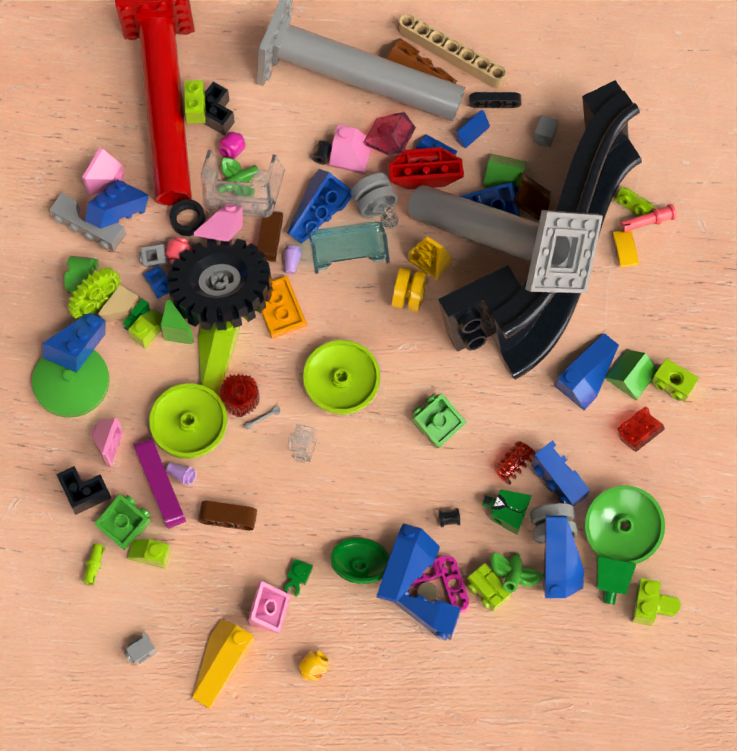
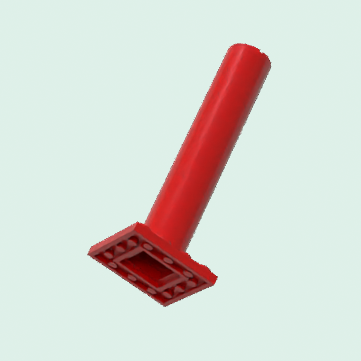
[115,0,195,206]

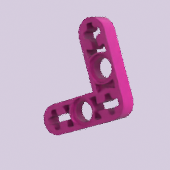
[411,556,469,613]

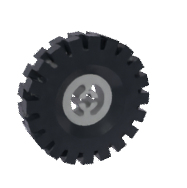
[167,238,273,331]

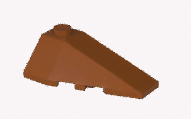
[386,38,457,84]

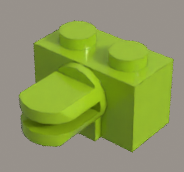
[632,578,681,626]

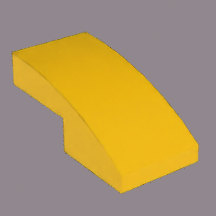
[612,230,639,268]

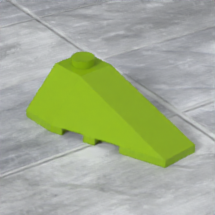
[198,321,240,397]

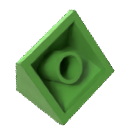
[483,154,527,192]
[161,299,194,344]
[605,349,658,400]

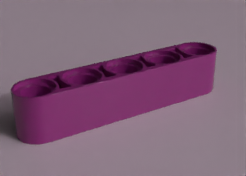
[133,437,187,529]

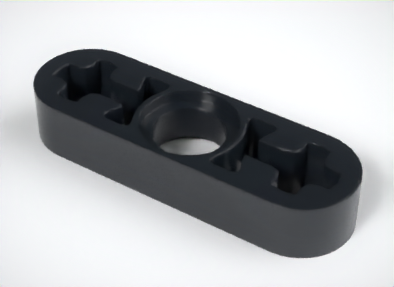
[469,92,522,108]

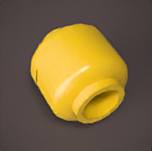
[299,650,329,681]

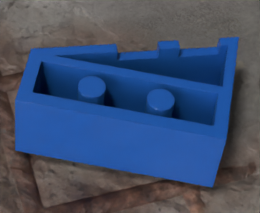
[85,179,149,229]
[43,313,106,373]
[532,440,590,507]

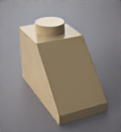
[98,285,140,322]

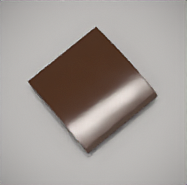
[513,173,550,221]

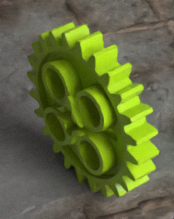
[68,267,121,320]

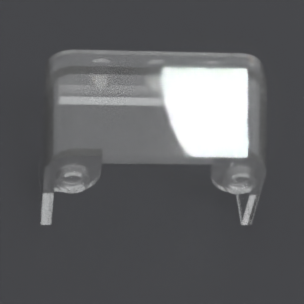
[201,150,285,218]

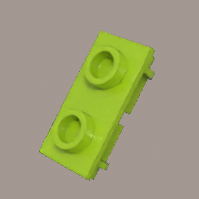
[615,187,655,216]

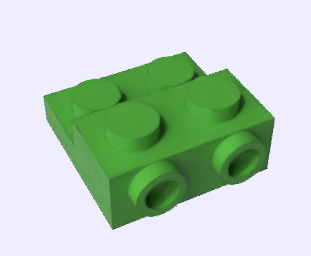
[410,393,467,448]
[94,494,152,550]

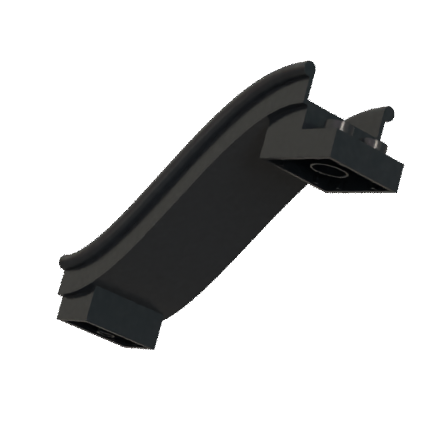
[438,80,642,380]

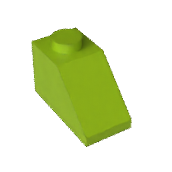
[128,309,163,349]
[127,539,171,569]

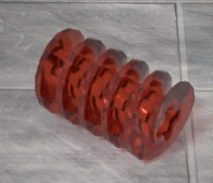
[494,441,536,485]

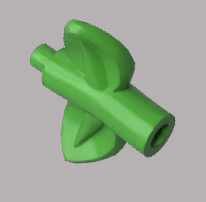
[218,157,261,200]
[491,552,544,592]

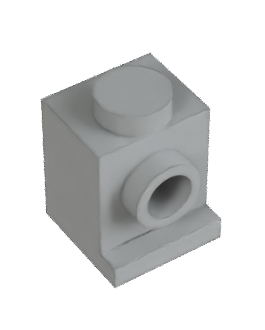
[140,244,170,267]
[124,632,157,666]

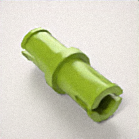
[82,544,105,585]

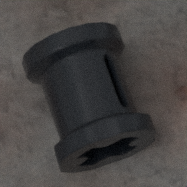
[312,141,332,165]
[439,508,461,528]

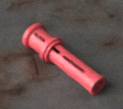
[620,204,676,233]

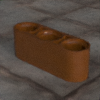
[257,210,283,262]
[198,501,258,531]

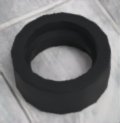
[169,199,206,236]

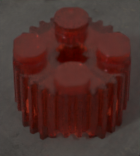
[220,374,260,417]

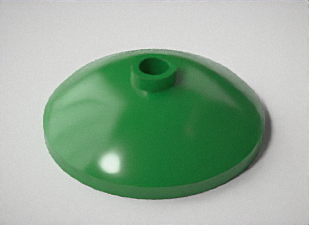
[330,538,390,584]

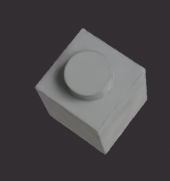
[533,115,559,147]

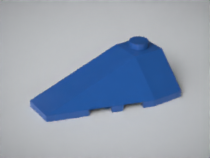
[377,523,440,603]

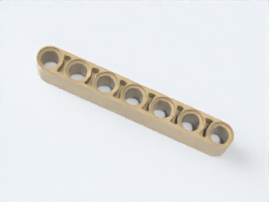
[399,14,506,88]

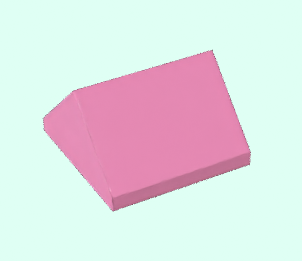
[248,581,290,633]

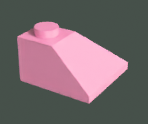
[329,124,374,174]
[82,148,125,196]
[194,203,243,242]
[91,418,124,467]

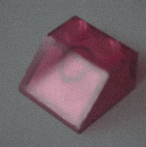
[363,112,416,155]

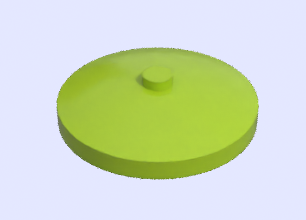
[303,340,380,415]
[149,383,228,459]

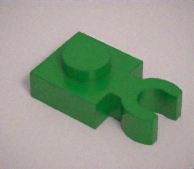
[122,298,150,331]
[285,559,313,597]

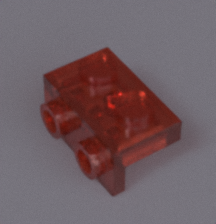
[617,406,665,452]

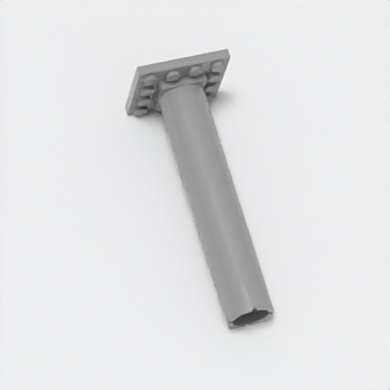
[257,0,466,122]
[408,185,603,293]

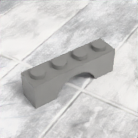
[49,193,126,252]

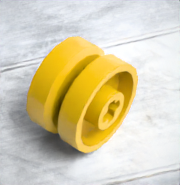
[392,267,427,312]

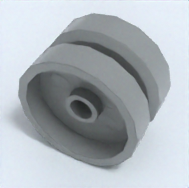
[351,173,398,218]
[530,503,578,543]

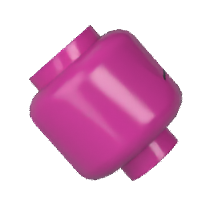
[219,132,245,159]

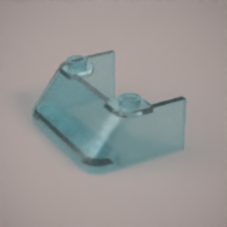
[308,221,390,274]

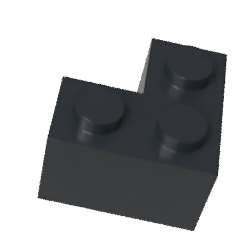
[203,81,235,136]
[56,466,112,515]

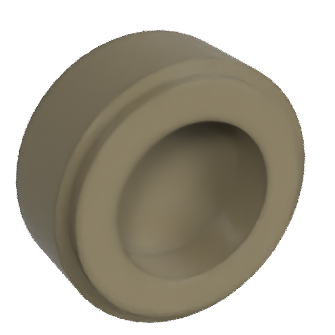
[417,582,437,602]

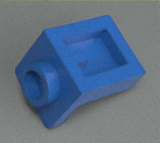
[143,265,169,299]

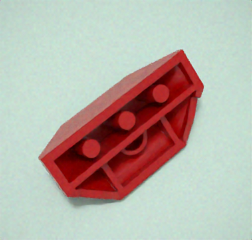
[389,147,464,189]

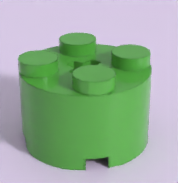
[64,256,99,294]

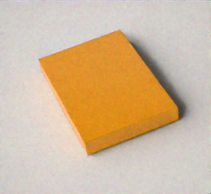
[261,275,307,339]

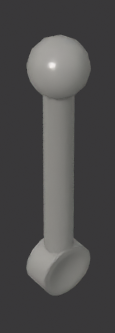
[244,406,280,429]

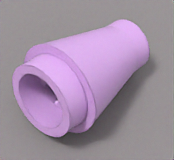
[284,245,302,274]
[166,462,197,485]

